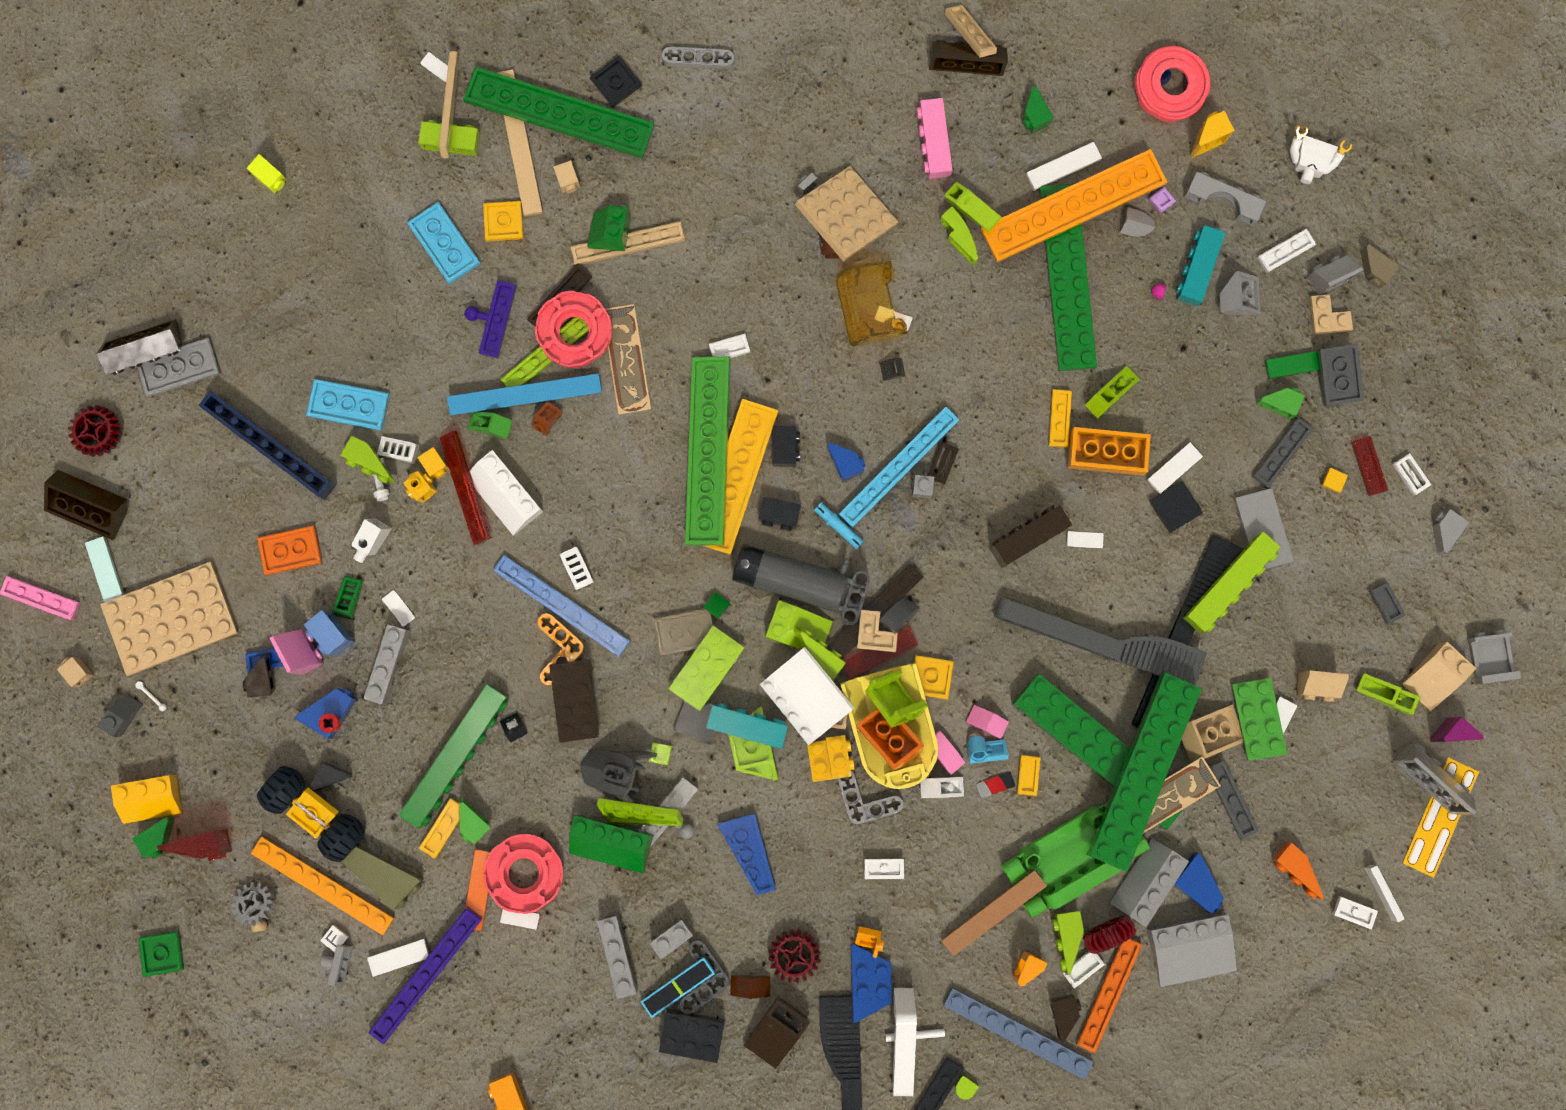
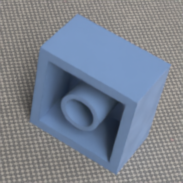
[303,610,355,657]

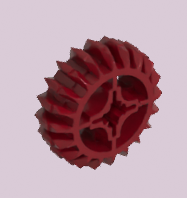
[67,405,122,457]
[1083,915,1136,954]
[768,929,821,983]

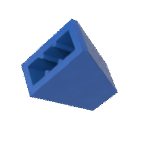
[295,688,357,739]
[1174,852,1224,914]

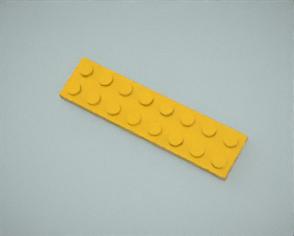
[704,399,778,555]

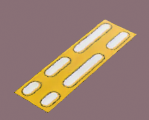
[1403,757,1479,878]

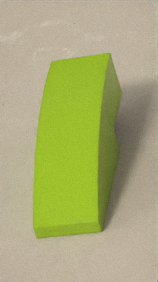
[940,206,978,266]
[1356,673,1421,717]

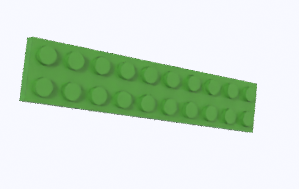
[685,356,731,546]

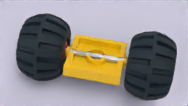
[257,766,365,862]

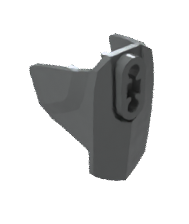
[580,749,657,805]

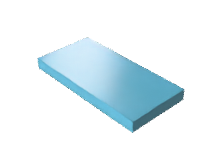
[407,202,481,285]
[306,379,390,431]

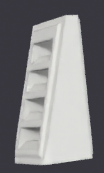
[377,436,419,464]
[559,547,594,590]

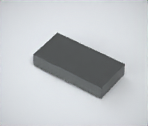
[1369,582,1406,625]

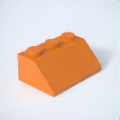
[856,708,924,770]

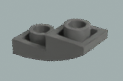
[879,597,920,634]

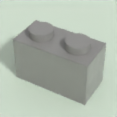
[649,918,694,959]

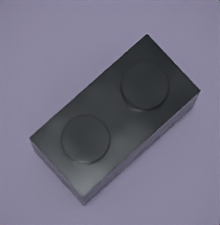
[773,426,800,467]
[758,496,801,531]

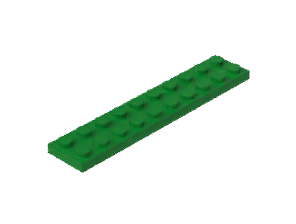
[463,67,654,159]
[1039,183,1097,372]

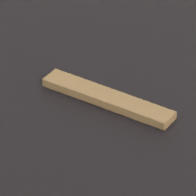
[439,51,459,158]
[571,221,685,266]

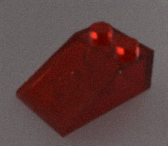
[157,829,232,861]

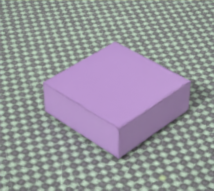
[1149,187,1176,214]

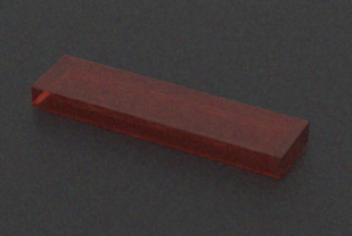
[843,628,918,680]

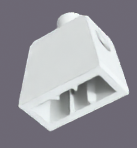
[351,518,392,563]

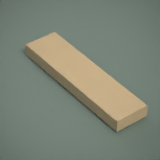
[945,5,997,58]

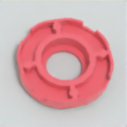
[1134,46,1210,123]
[535,291,612,368]
[484,834,563,914]

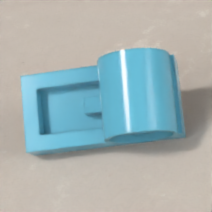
[967,736,1008,764]

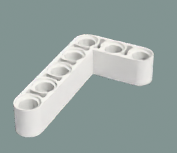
[892,988,917,1096]

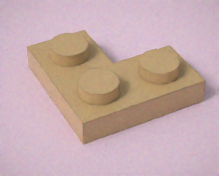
[1309,294,1353,334]
[857,610,898,652]

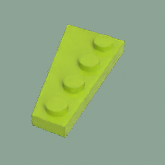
[597,798,684,826]

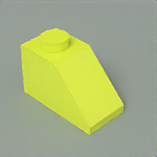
[247,154,287,194]

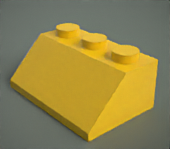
[111,775,182,824]

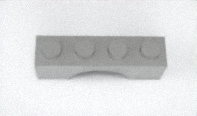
[1184,172,1266,227]
[363,624,411,705]
[597,914,638,999]

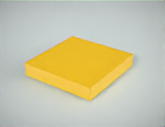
[483,201,524,242]
[914,655,954,700]

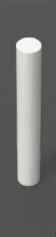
[885,1029,945,1042]

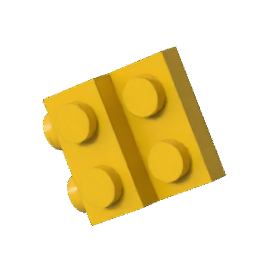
[807,735,854,782]

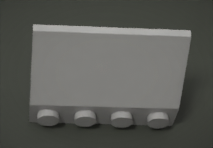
[1393,743,1476,815]
[1147,912,1237,987]

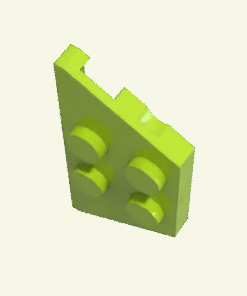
[728,707,778,781]

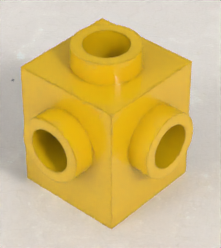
[403,471,437,503]

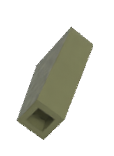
[342,846,424,910]

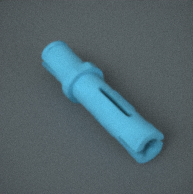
[814,502,864,550]

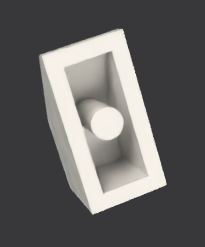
[920,777,964,798]

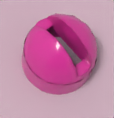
[1152,284,1166,300]

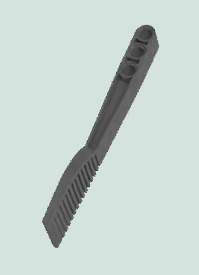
[994,598,1207,686]

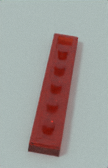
[439,431,491,545]

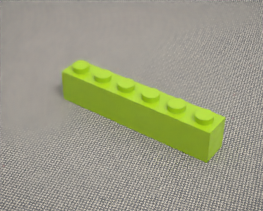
[1183,532,1280,634]

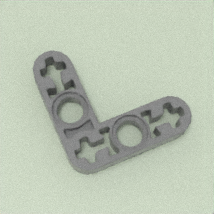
[838,771,903,824]

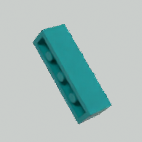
[1176,225,1226,307]
[706,703,788,749]

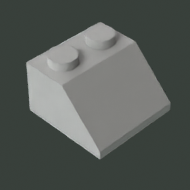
[1308,255,1363,295]

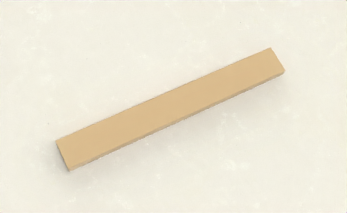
[497,69,543,217]

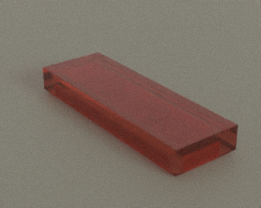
[1351,436,1388,496]

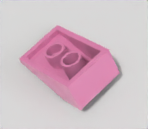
[269,629,323,675]

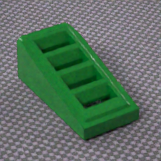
[332,576,363,620]

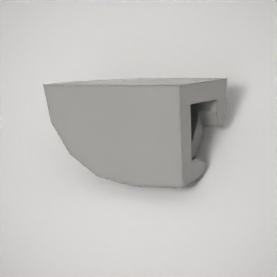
[1120,207,1155,237]

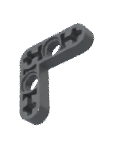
[679,939,729,1014]

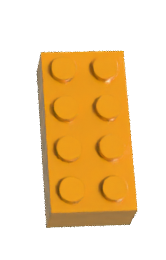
[1067,427,1151,476]

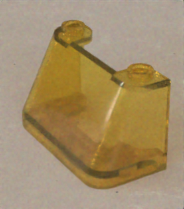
[836,261,907,346]

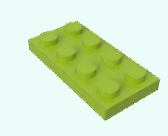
[669,626,745,711]

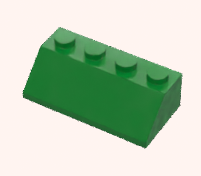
[569,815,654,873]

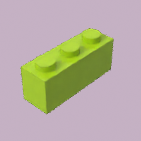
[418,120,481,156]

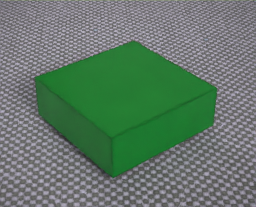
[703,592,731,619]

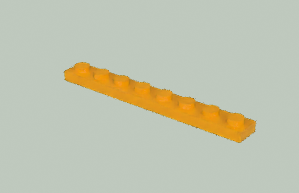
[251,836,395,935]

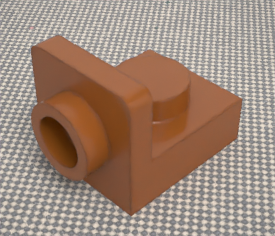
[532,401,563,435]

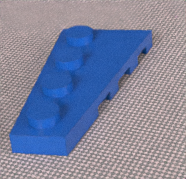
[717,813,776,895]

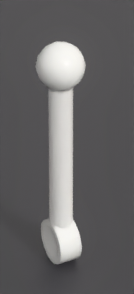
[135,681,167,711]

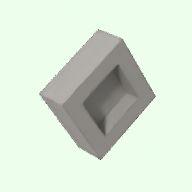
[798,173,817,196]

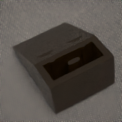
[743,996,810,1069]

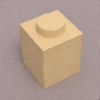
[553,161,580,193]
[57,657,93,688]

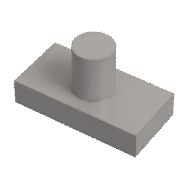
[321,944,353,987]

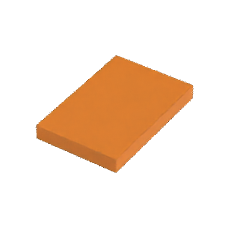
[257,525,323,576]

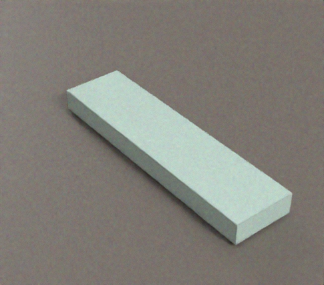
[85,537,124,603]

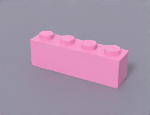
[916,98,952,179]

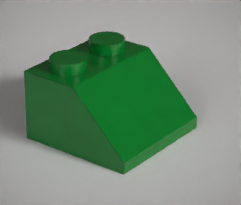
[587,205,631,251]

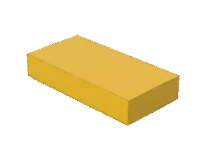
[1017,755,1041,796]

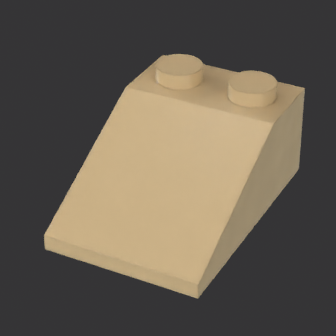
[1401,642,1476,711]
[1182,705,1243,762]

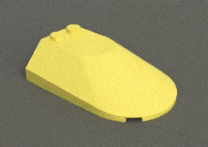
[840,663,938,789]

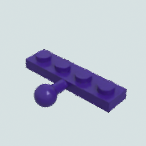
[464,281,517,359]

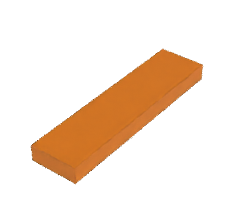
[466,849,491,931]

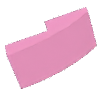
[935,730,965,775]

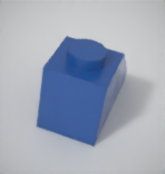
[827,443,866,482]

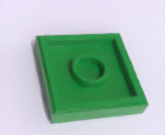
[138,931,184,977]

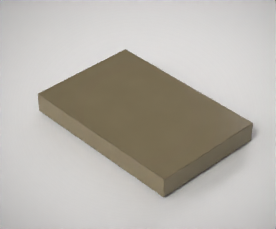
[653,608,713,656]

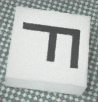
[321,925,349,952]

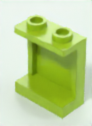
[865,670,928,728]

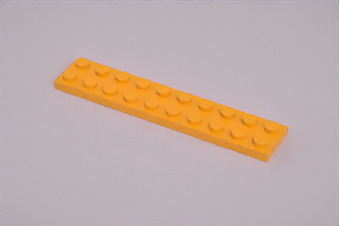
[980,149,1167,263]

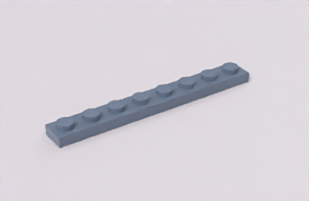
[943,988,1093,1080]

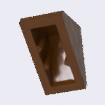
[730,975,770,999]

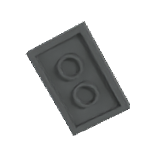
[1318,343,1364,406]

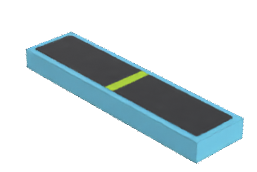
[641,956,716,1018]

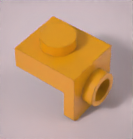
[854,926,884,958]

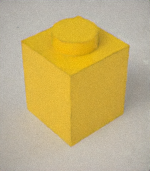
[417,447,449,479]

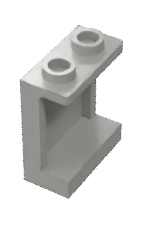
[1468,630,1521,684]

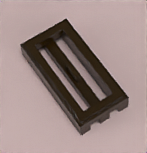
[928,442,959,485]

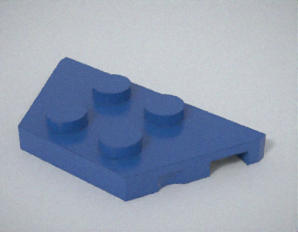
[851,945,892,1023]

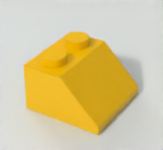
[1190,111,1235,158]

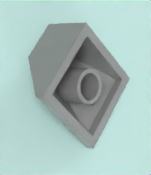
[1219,271,1261,315]

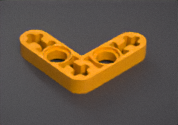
[537,614,584,686]

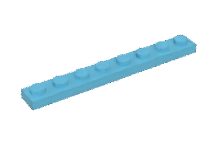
[839,407,959,528]

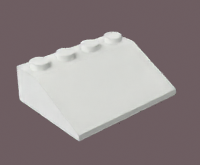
[760,647,854,745]

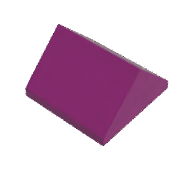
[1430,717,1484,742]

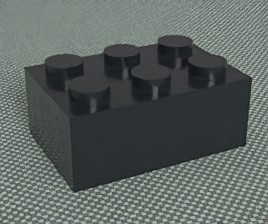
[659,1009,725,1063]

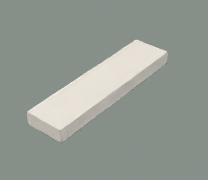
[1026,142,1102,191]

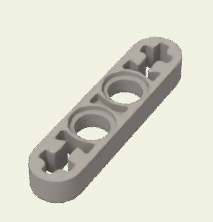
[662,47,735,69]

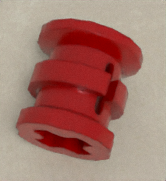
[319,713,342,733]

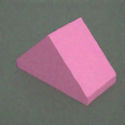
[966,705,1009,739]

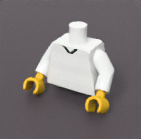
[1289,125,1352,184]

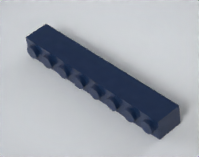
[198,391,336,500]

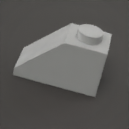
[1433,509,1469,555]

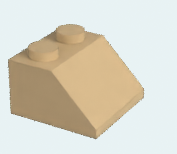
[1297,671,1349,702]

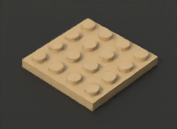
[795,166,898,262]

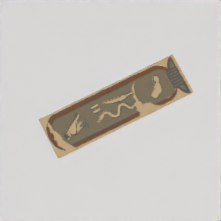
[605,304,651,415]
[1144,756,1221,833]

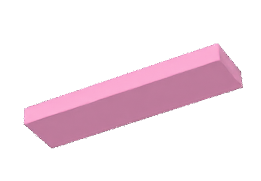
[0,576,80,620]

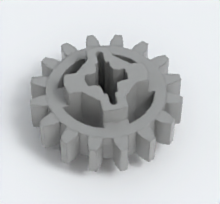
[231,882,275,926]

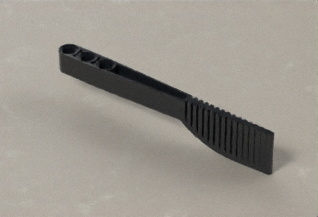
[1132,535,1244,728]
[819,995,862,1110]

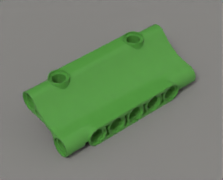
[1001,802,1150,918]

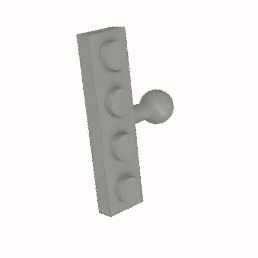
[639,777,699,846]

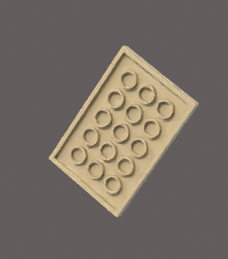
[100,562,239,676]

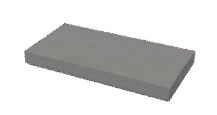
[137,338,221,398]
[1234,488,1294,569]

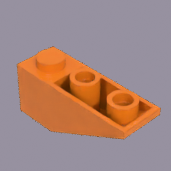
[1271,842,1324,900]

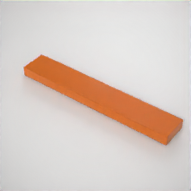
[1076,939,1142,1053]

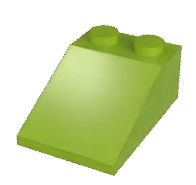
[766,600,833,650]

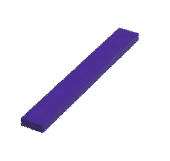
[368,907,483,1045]

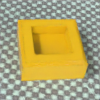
[1321,468,1348,493]

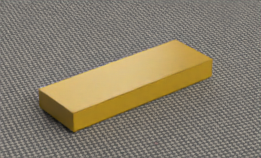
[1049,389,1072,448]
[419,798,459,859]

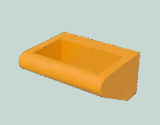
[1013,951,1047,986]

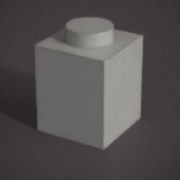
[912,475,934,499]

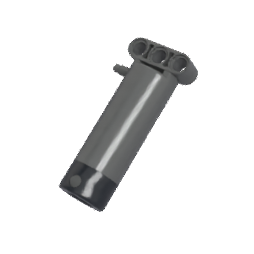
[732,544,870,625]

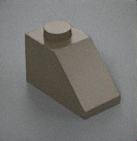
[1361,244,1400,288]

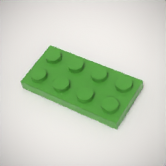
[1232,678,1287,761]

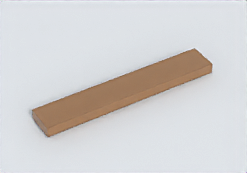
[941,869,1047,957]

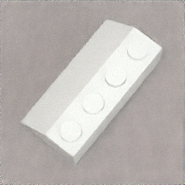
[466,450,543,536]

